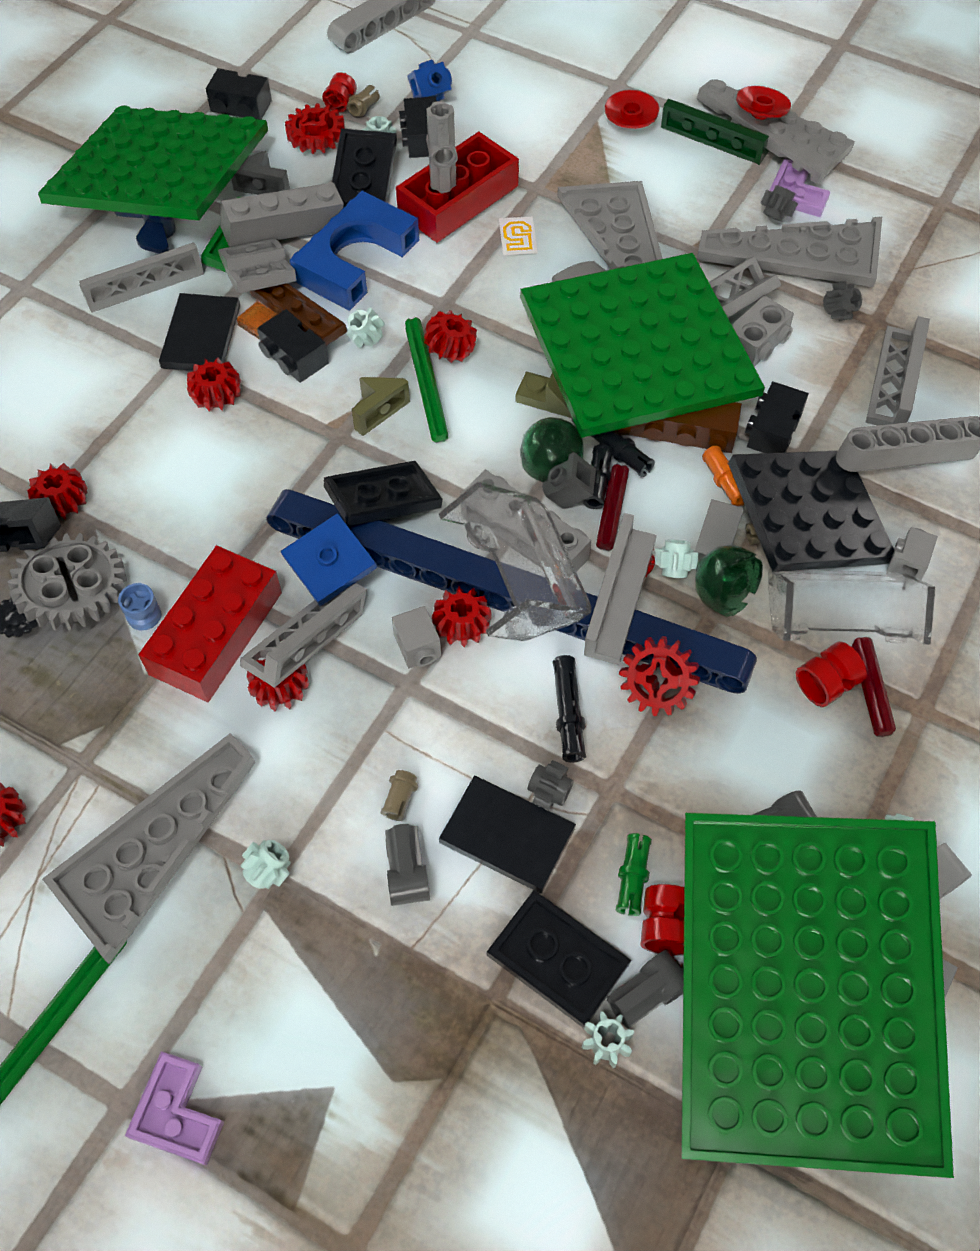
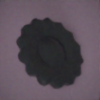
[0,598,38,638]

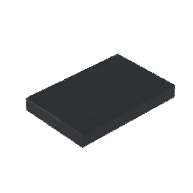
[332,129,397,208]
[159,293,240,371]
[323,460,442,527]
[439,775,576,894]
[487,890,631,1028]

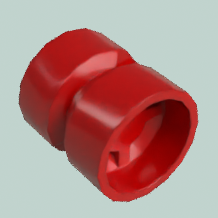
[796,641,867,707]
[640,884,684,956]

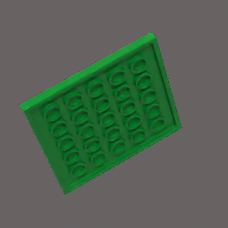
[38,105,269,221]
[520,253,765,438]

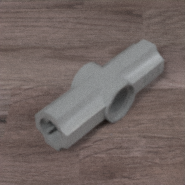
[426,101,458,193]

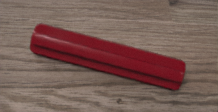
[596,464,629,551]
[852,637,896,737]

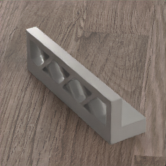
[79,242,204,313]
[709,256,781,317]
[865,316,930,425]
[584,513,657,665]
[240,583,367,688]

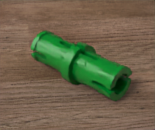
[616,833,652,916]

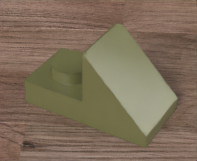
[515,371,572,418]
[352,377,410,436]

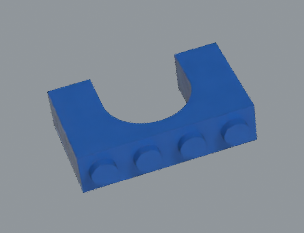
[290,191,419,311]

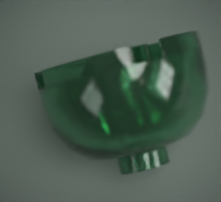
[520,417,585,482]
[695,545,763,617]

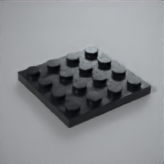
[728,451,894,572]

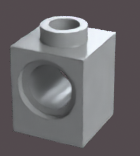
[392,606,441,669]

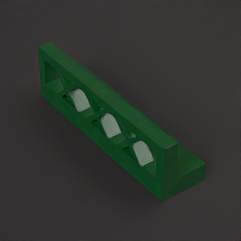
[661,98,770,165]

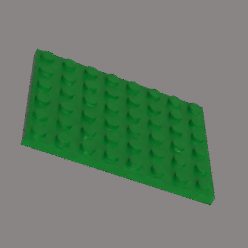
[681,813,954,1178]

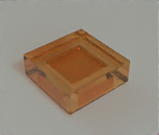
[236,301,277,340]

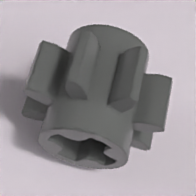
[760,185,798,222]
[823,281,862,321]
[527,760,574,810]

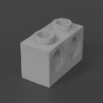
[732,295,794,367]

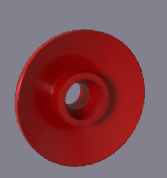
[736,86,791,120]
[605,90,659,129]

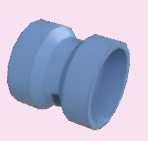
[118,583,161,631]

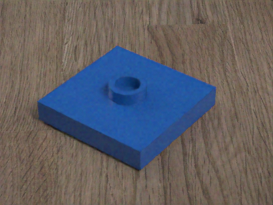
[280,513,377,607]

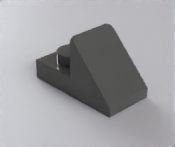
[231,151,290,195]

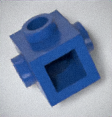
[407,60,452,102]

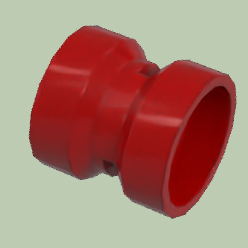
[322,72,357,113]

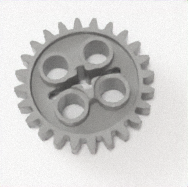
[8,533,127,630]

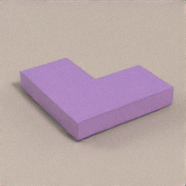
[769,158,831,218]
[125,1051,224,1166]

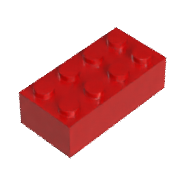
[396,131,519,243]
[138,545,282,703]

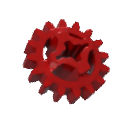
[285,103,345,154]
[619,636,700,716]

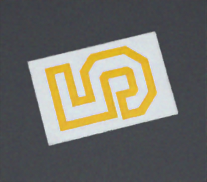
[499,216,538,255]

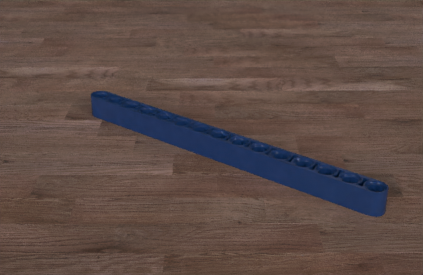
[266,489,757,694]

